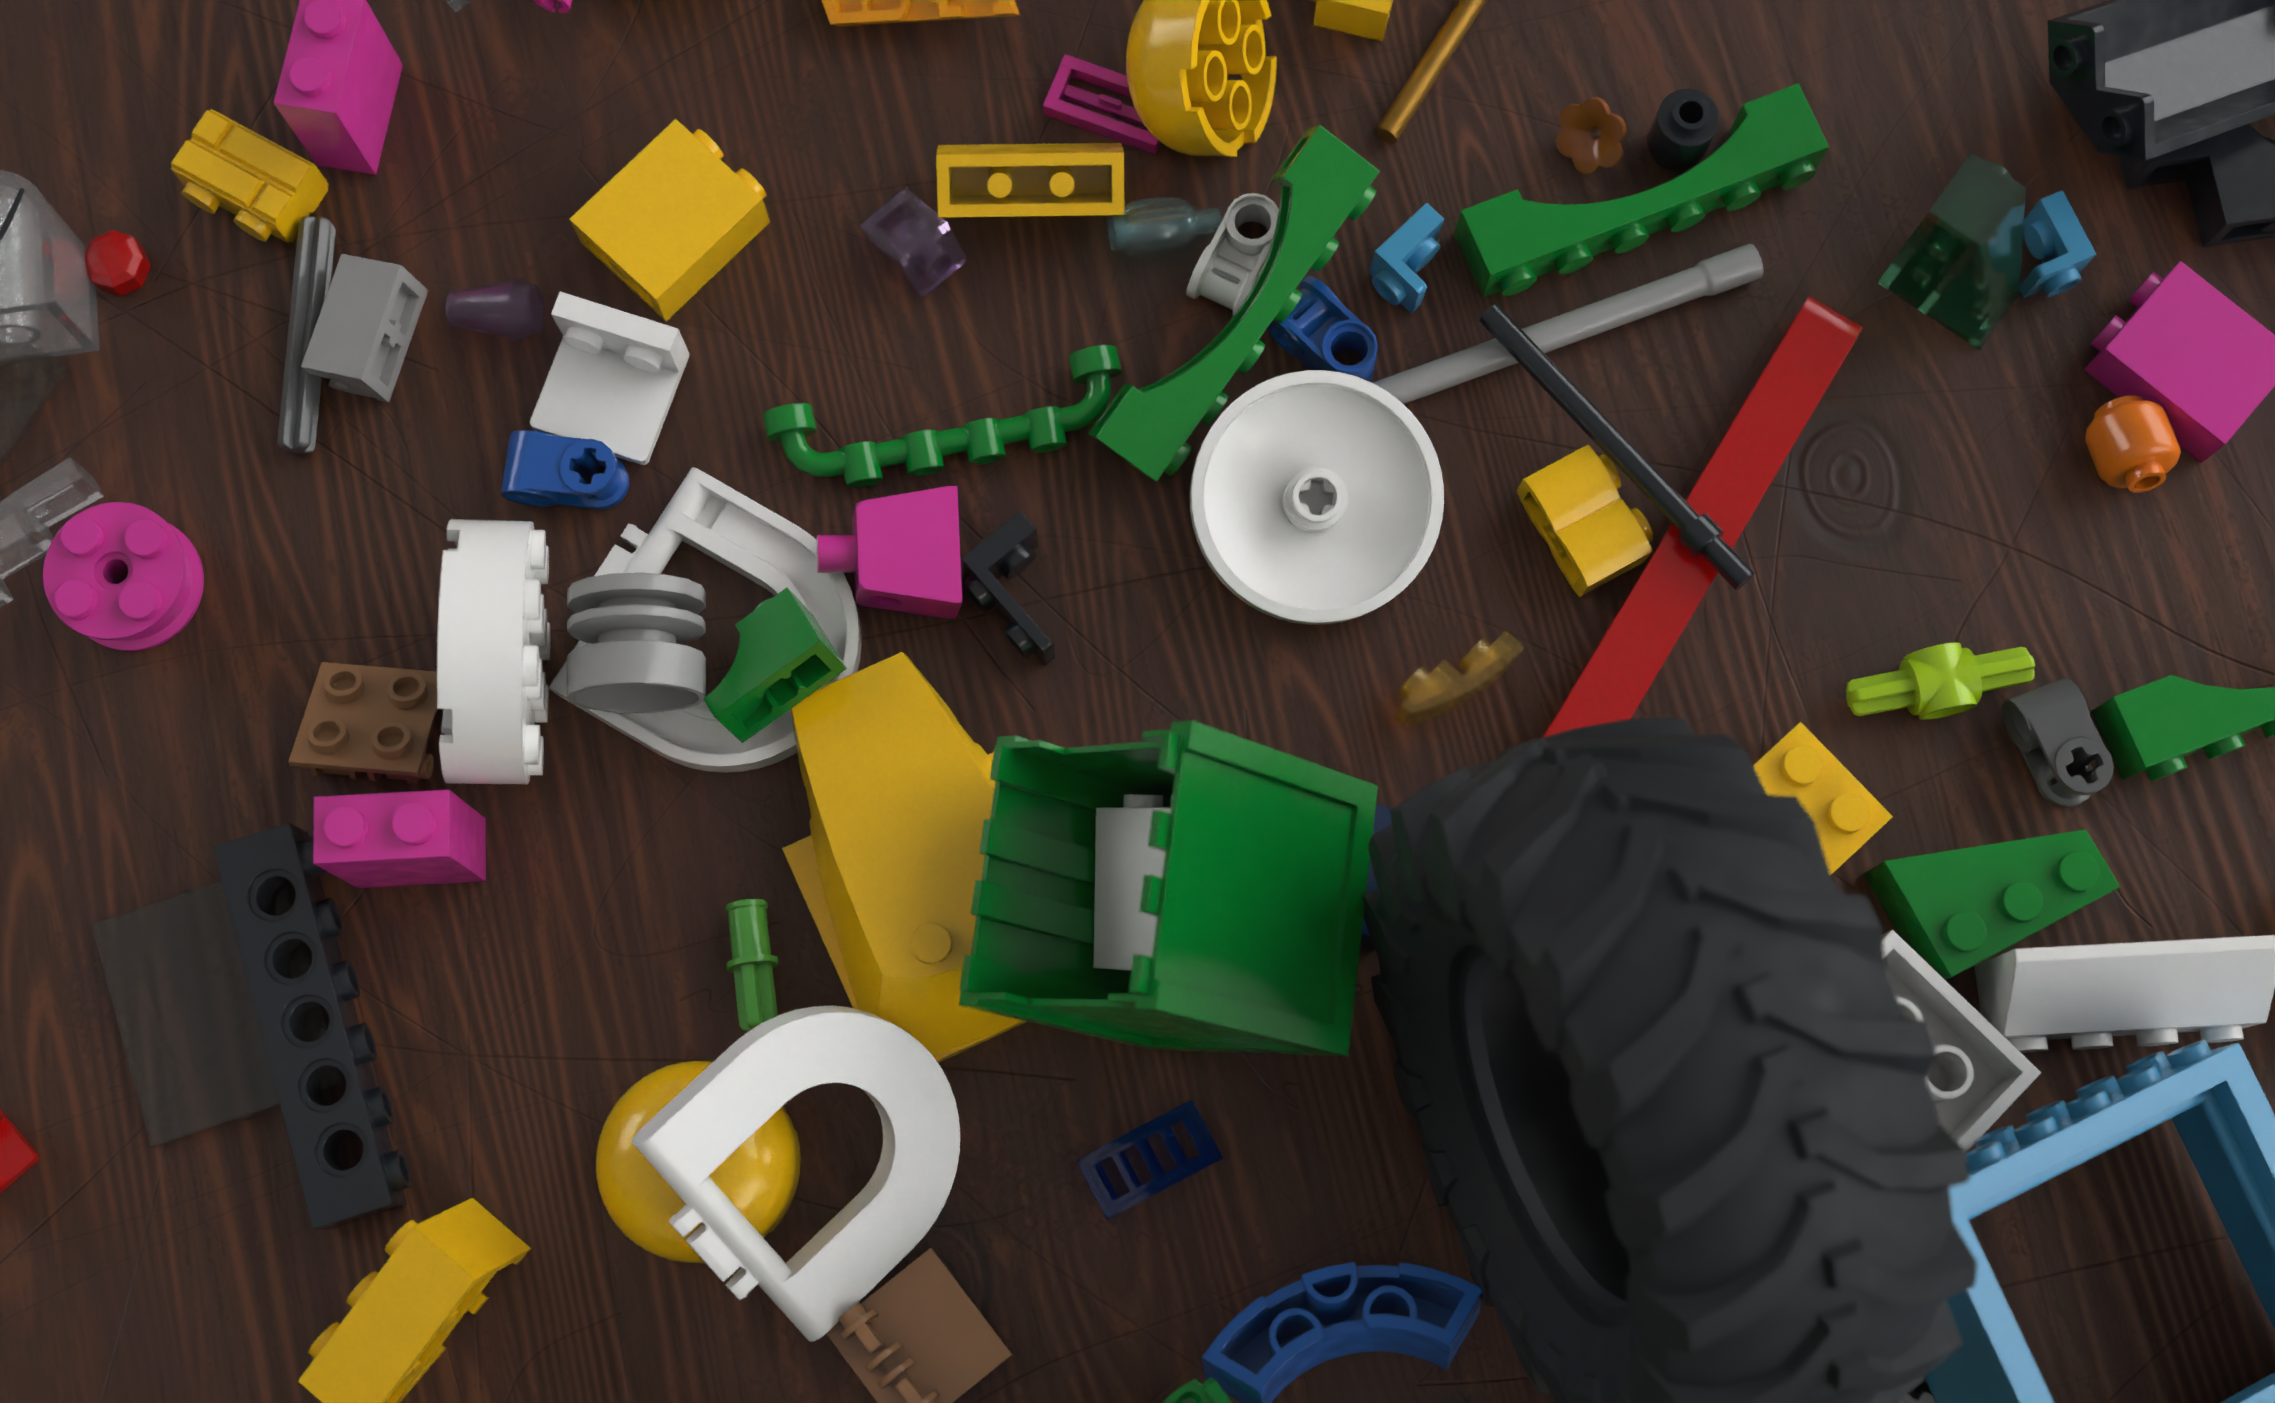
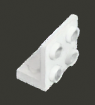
[530,292,690,465]

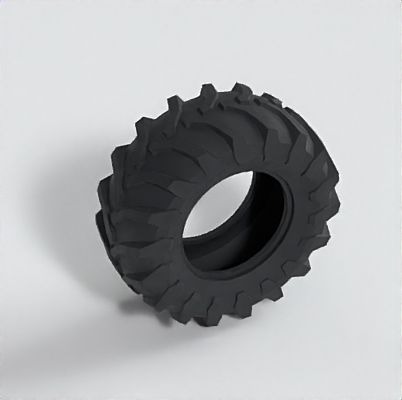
[1363,715,1978,1403]

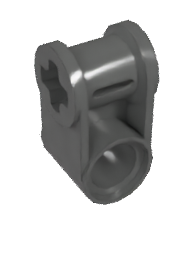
[2002,677,2114,808]

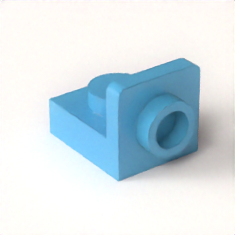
[2018,190,2096,298]
[1369,203,1444,313]

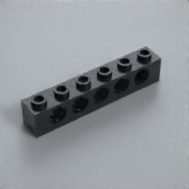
[213,823,411,1229]

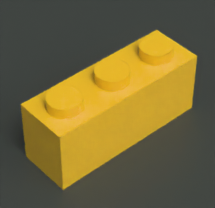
[936,143,1125,218]

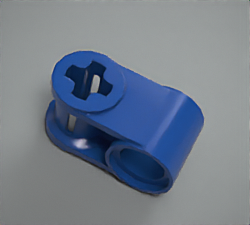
[1266,276,1378,382]
[500,430,630,510]

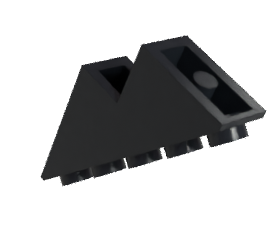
[2119,124,2275,248]

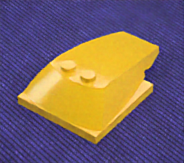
[782,652,1027,1063]

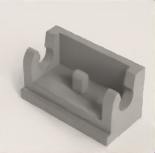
[301,254,428,403]

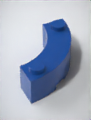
[1202,1262,1482,1403]

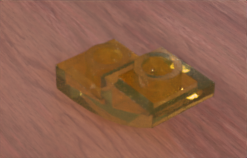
[1395,630,1525,726]

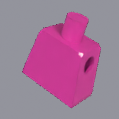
[816,486,962,619]

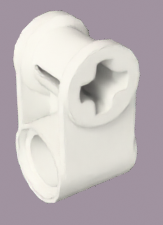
[1186,193,1279,316]

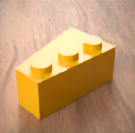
[298,1197,531,1403]

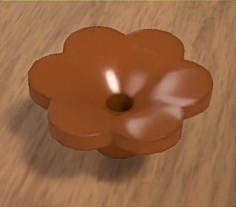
[1556,97,1627,174]

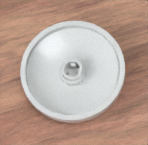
[1190,370,1444,625]

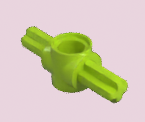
[1846,643,2035,720]

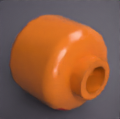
[2085,395,2181,493]

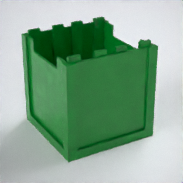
[959,720,1378,1056]

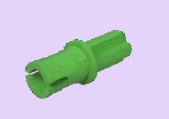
[725,899,779,1031]

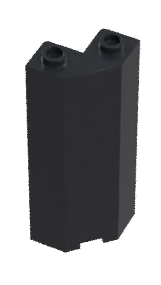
[2048,0,2275,161]

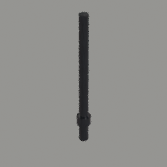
[1479,304,1755,590]

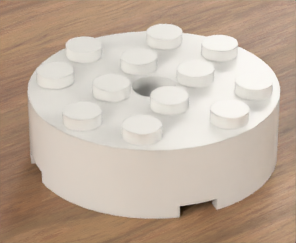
[437,519,550,784]

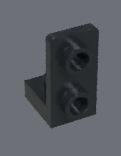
[962,511,1055,666]

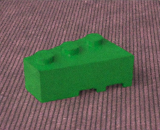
[1863,829,2121,980]

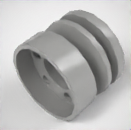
[566,573,706,713]

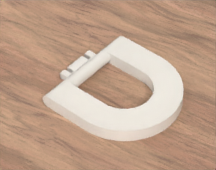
[549,467,862,773]
[632,1006,960,1341]

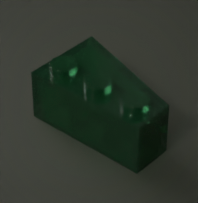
[1877,153,2026,350]

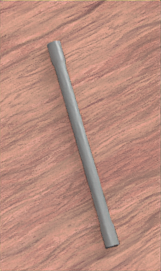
[1372,243,1764,404]

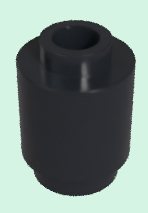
[1647,89,1720,171]

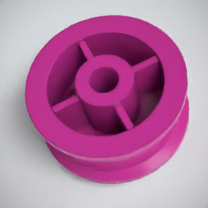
[43,502,204,651]

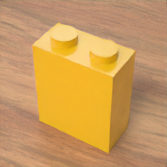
[569,119,770,322]

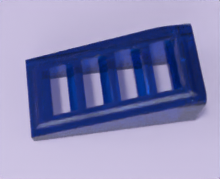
[1076,1100,1223,1221]

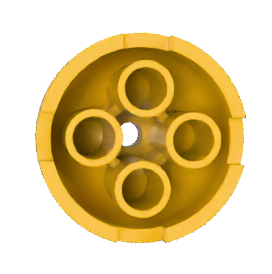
[1126,0,1277,157]
[596,1061,801,1263]

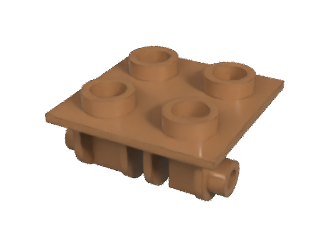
[288,662,438,785]
[826,1248,1012,1403]

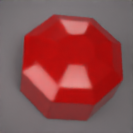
[81,230,152,296]

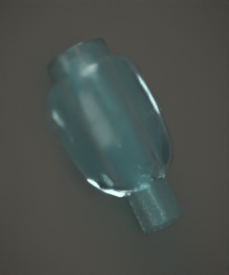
[1107,197,1221,258]

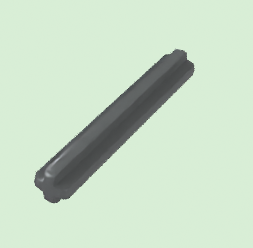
[277,216,336,454]

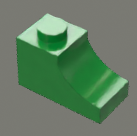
[703,587,847,743]

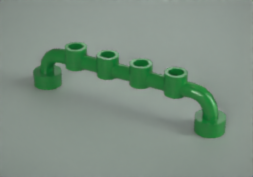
[763,345,1122,488]

